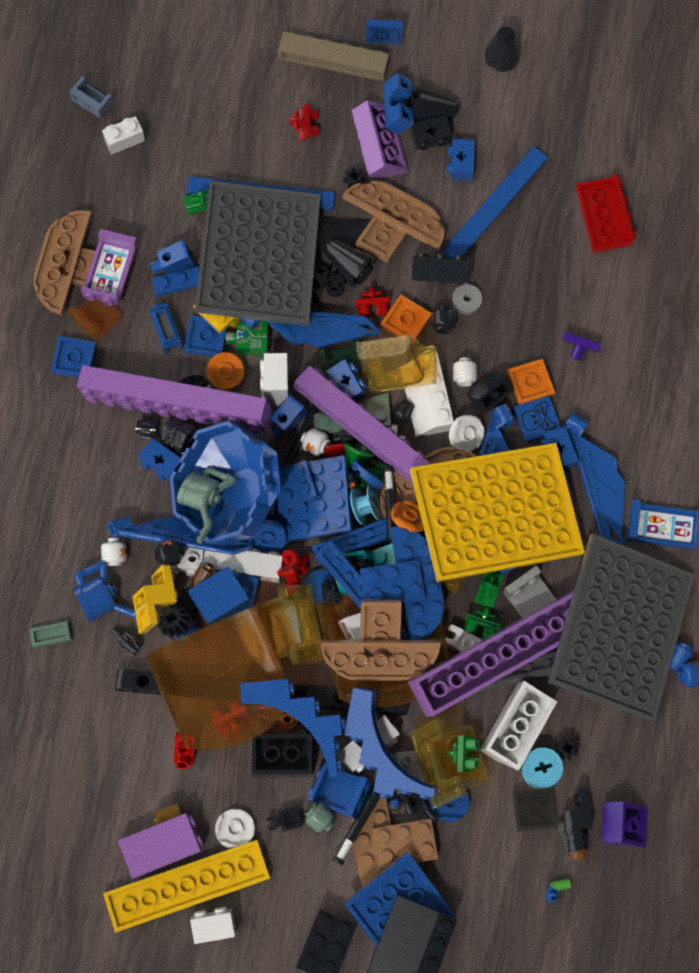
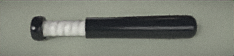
[383,466,398,541]
[332,791,380,866]

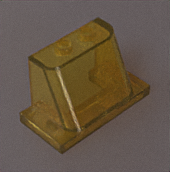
[356,335,436,393]
[253,584,325,665]
[410,718,490,808]

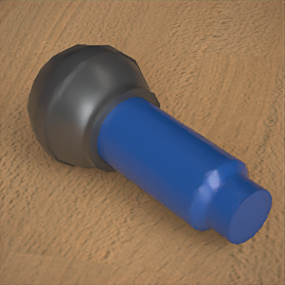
[388,798,401,812]

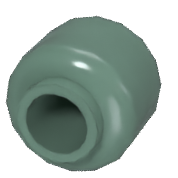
[304,803,334,833]

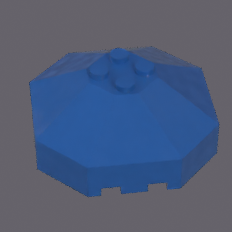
[170,421,281,546]

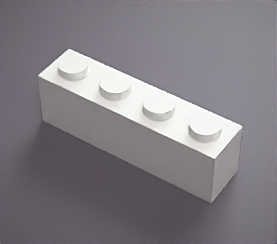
[203,547,283,583]

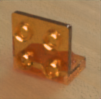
[67,300,122,342]

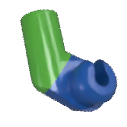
[545,878,571,903]

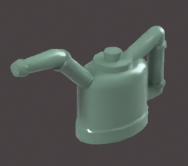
[177,467,236,544]

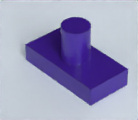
[562,332,601,361]

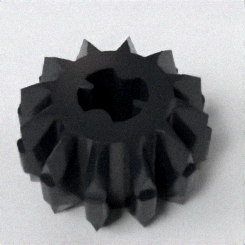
[157,604,191,639]

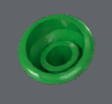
[344,442,374,473]

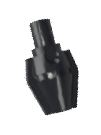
[390,399,415,427]
[111,627,140,656]

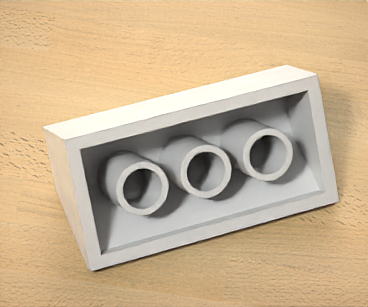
[400,353,454,437]
[480,681,557,770]

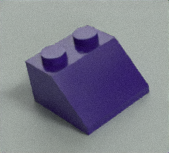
[602,802,648,848]

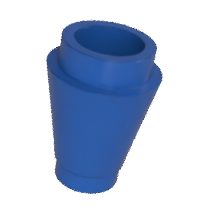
[670,642,694,672]

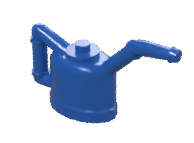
[73,560,150,634]

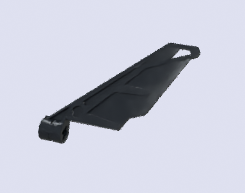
[315,218,372,252]

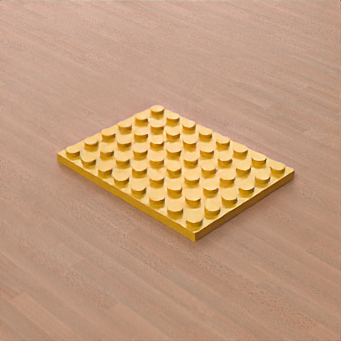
[410,443,585,582]

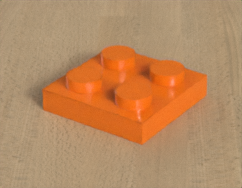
[380,294,432,345]
[507,359,555,405]

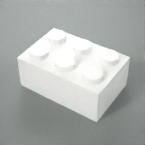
[260,353,288,408]

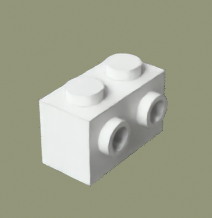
[102,116,145,155]
[170,547,205,576]
[190,907,236,944]

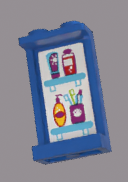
[627,499,699,550]

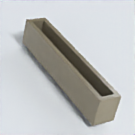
[278,31,389,81]

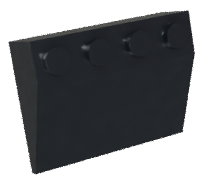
[367,895,458,973]

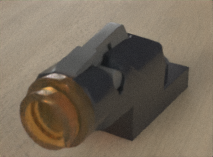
[558,787,593,860]

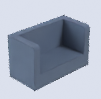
[70,76,114,119]

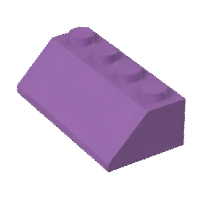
[352,100,409,178]

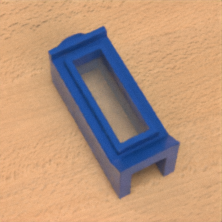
[149,303,183,355]

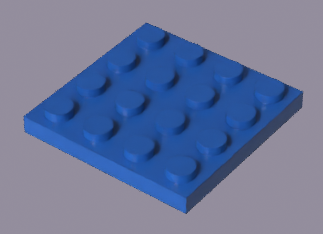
[275,456,353,543]
[344,852,457,947]

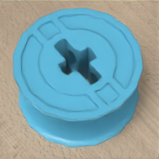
[350,484,383,525]
[522,747,563,790]

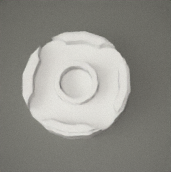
[449,415,485,452]
[215,809,255,849]

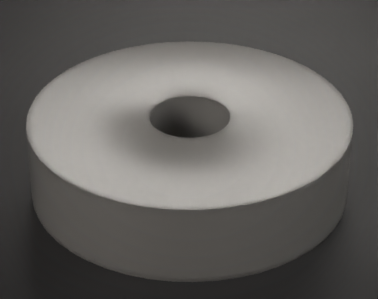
[452,284,482,315]

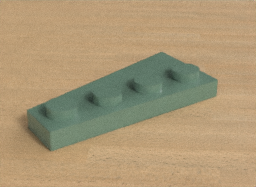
[314,393,391,433]

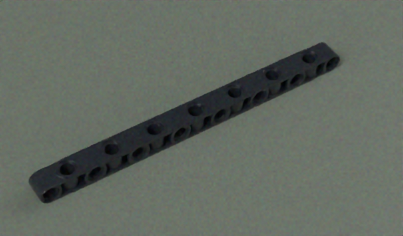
[114,669,409,716]

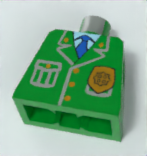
[226,321,268,358]

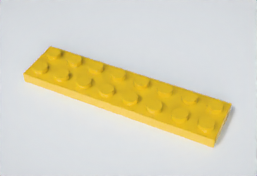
[103,840,270,933]

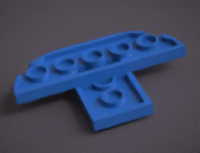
[360,527,444,640]

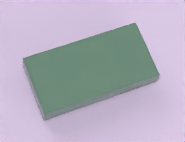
[29,621,72,649]

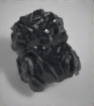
[160,418,197,456]

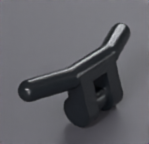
[398,793,439,823]

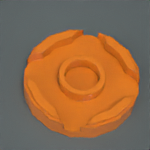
[206,352,244,390]
[390,501,424,533]

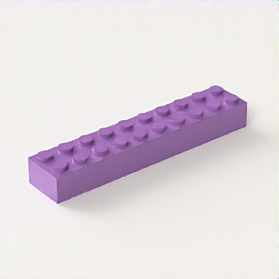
[77,365,272,434]
[407,590,574,717]

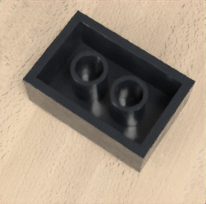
[411,253,470,284]
[252,734,312,777]
[296,909,357,973]

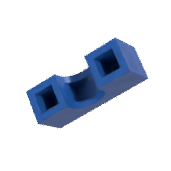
[383,73,414,135]

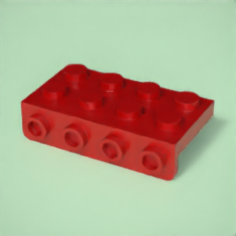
[575,173,636,254]

